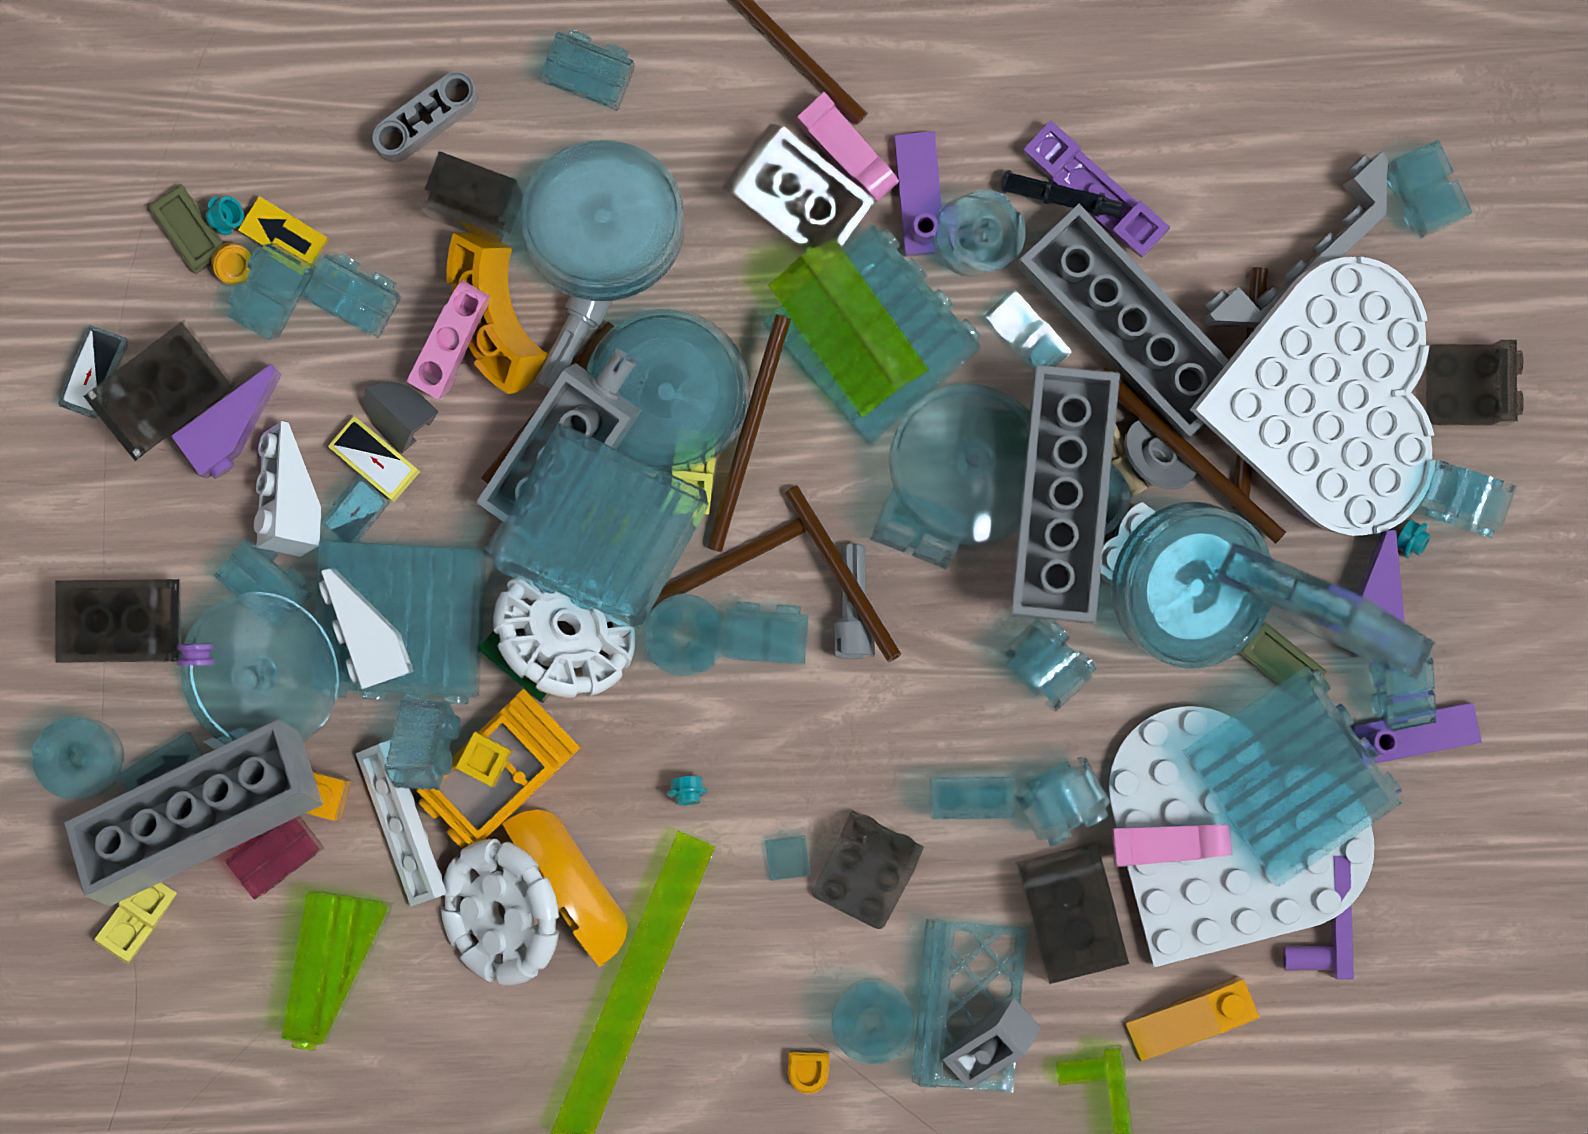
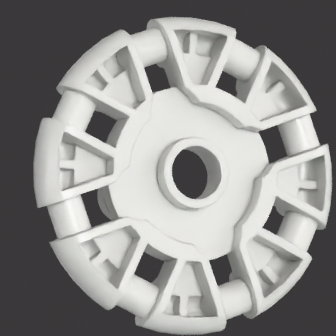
[493,563,635,698]
[441,839,559,985]

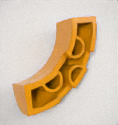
[446,232,548,394]
[502,809,628,967]

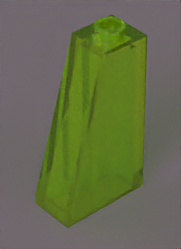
[281,890,393,1051]

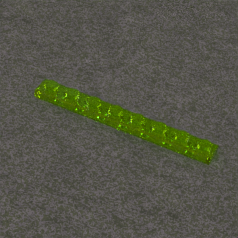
[550,830,716,1134]

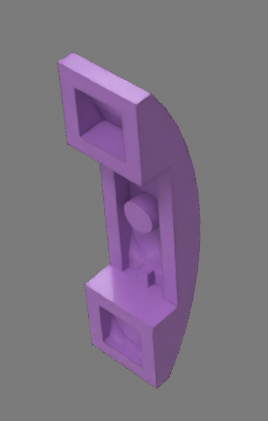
[1023,120,1170,258]

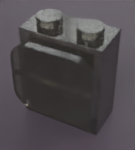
[421,151,524,243]

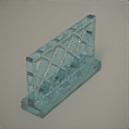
[912,919,1027,1092]

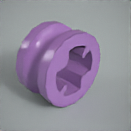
[177,643,214,666]

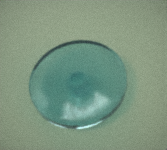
[889,384,1030,545]
[181,592,339,745]

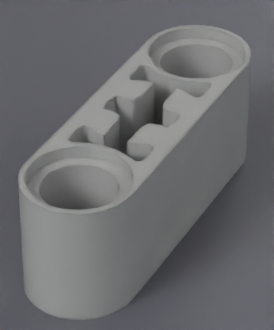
[372,71,479,162]

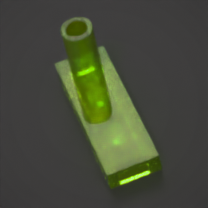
[1056,1044,1133,1134]

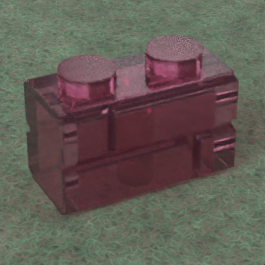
[225,816,325,900]

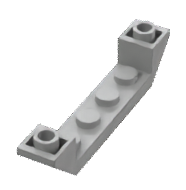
[1200,152,1388,328]

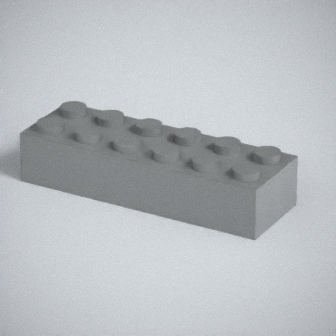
[1017,204,1229,440]
[1010,365,1120,624]
[64,719,323,907]

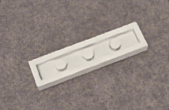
[356,740,447,907]

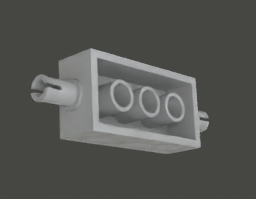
[476,349,642,561]

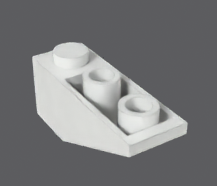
[254,421,321,557]
[319,569,414,689]

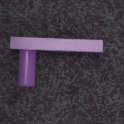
[894,131,946,257]
[1351,703,1482,766]
[1283,856,1354,979]

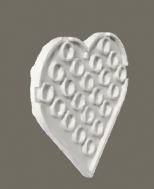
[1190,257,1436,536]
[1109,706,1374,967]

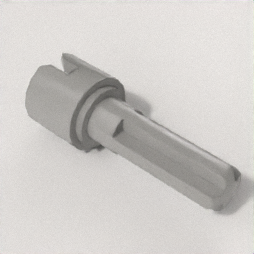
[536,279,615,390]
[834,544,875,659]

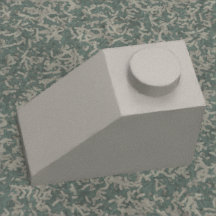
[942,998,1041,1089]

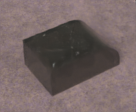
[722,123,875,266]
[83,319,235,461]
[55,579,181,664]
[1016,842,1129,984]

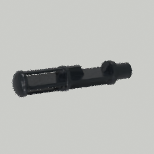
[1000,170,1123,218]

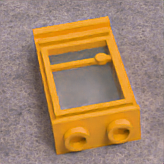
[416,688,583,849]

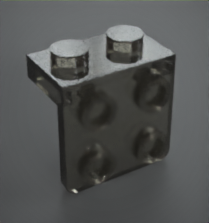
[1426,340,1524,426]
[811,810,924,929]

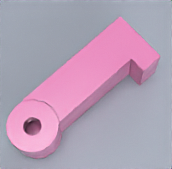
[797,92,899,203]
[406,280,490,400]
[1112,824,1233,867]

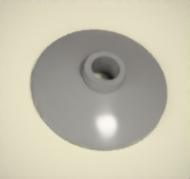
[1124,420,1197,490]

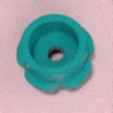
[206,196,244,235]
[1397,519,1431,558]
[667,776,707,806]

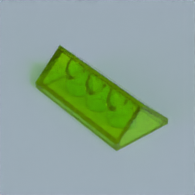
[768,238,929,418]

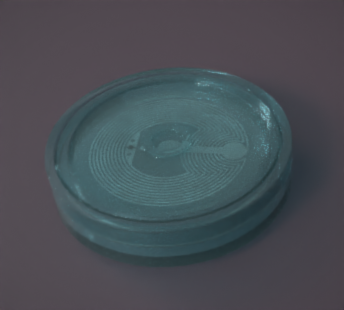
[520,140,685,302]
[586,309,750,473]
[1111,502,1274,669]

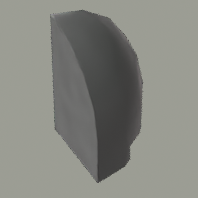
[364,382,439,454]

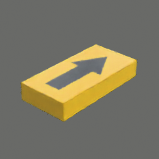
[238,196,329,274]

